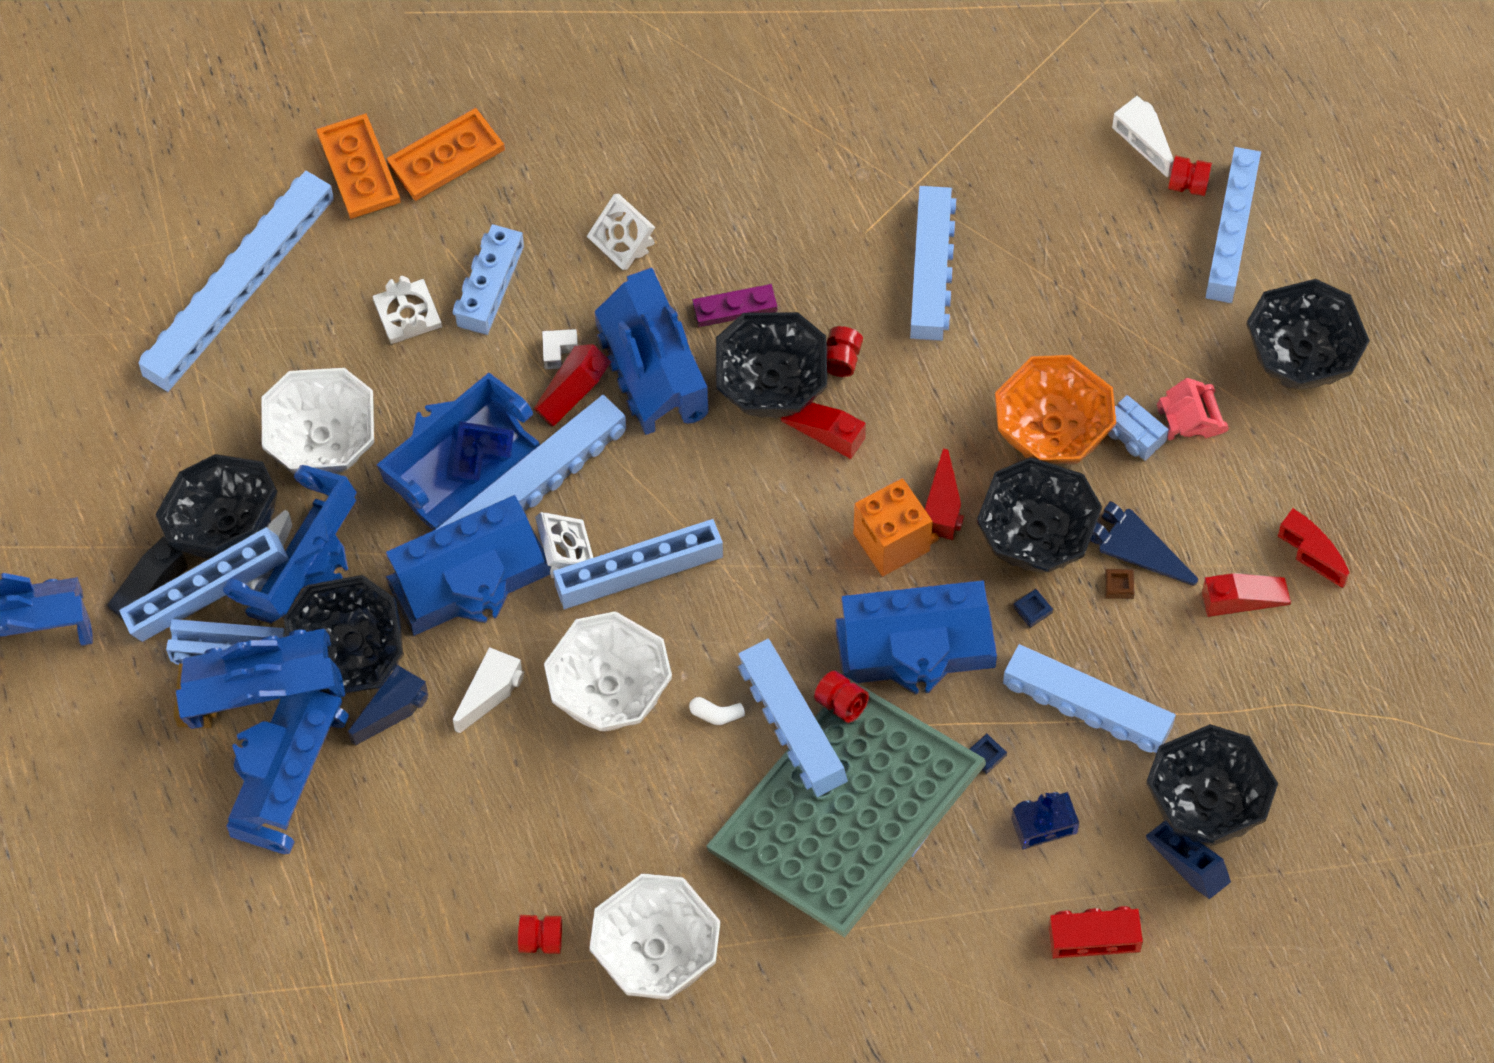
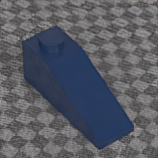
[348,665,428,746]
[1146,820,1231,900]

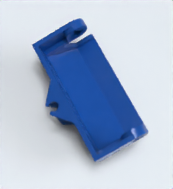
[595,268,708,435]
[377,373,540,530]
[223,465,357,624]
[386,495,551,636]
[0,573,93,646]
[835,580,997,694]
[176,629,345,729]
[226,691,349,854]

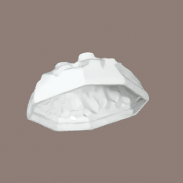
[262,368,374,474]
[544,611,672,731]
[590,874,720,1000]

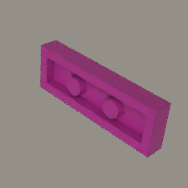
[692,284,778,327]

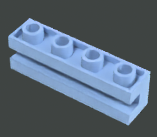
[166,619,286,665]

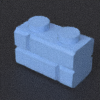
[1108,395,1169,461]

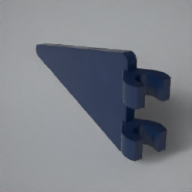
[1090,501,1198,586]

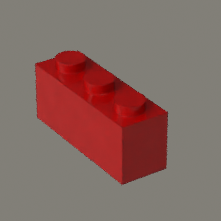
[1048,906,1143,959]

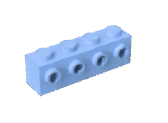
[453,224,524,335]

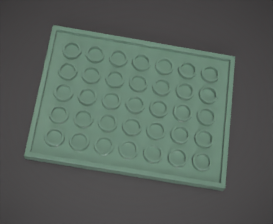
[706,678,986,938]

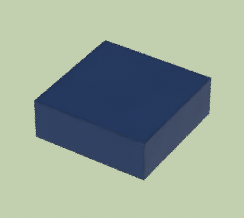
[1013,589,1053,628]
[969,733,1007,775]

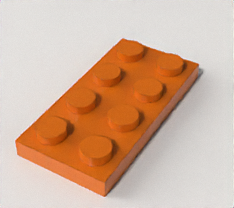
[386,108,505,201]
[316,113,401,219]

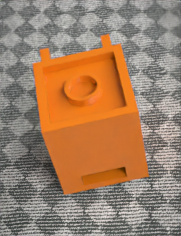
[853,478,939,577]

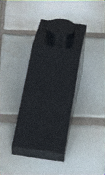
[107,536,188,621]

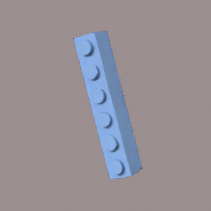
[1205,147,1261,303]
[910,186,956,341]
[553,519,723,609]
[119,527,289,642]
[738,638,848,797]
[1003,644,1176,753]

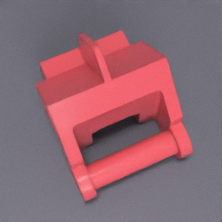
[1156,378,1229,440]

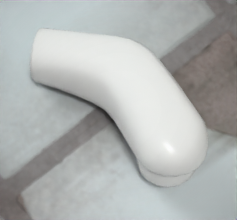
[689,697,745,725]

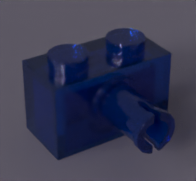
[1011,792,1080,850]

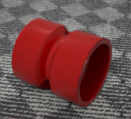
[1168,155,1212,197]
[826,326,863,377]
[814,670,869,723]
[518,915,562,954]

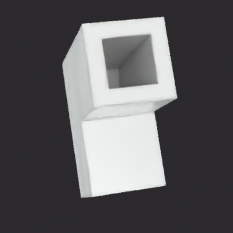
[542,329,578,369]

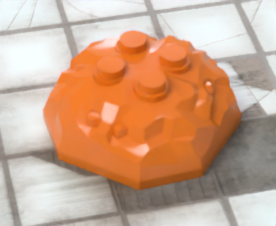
[995,355,1116,465]

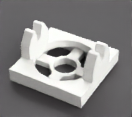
[587,194,655,270]
[373,276,442,344]
[535,512,593,578]

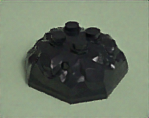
[1246,279,1370,389]
[716,312,827,419]
[155,454,278,559]
[977,457,1102,573]
[284,575,404,695]
[1146,724,1278,846]

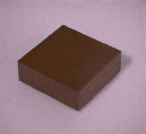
[1105,569,1135,599]

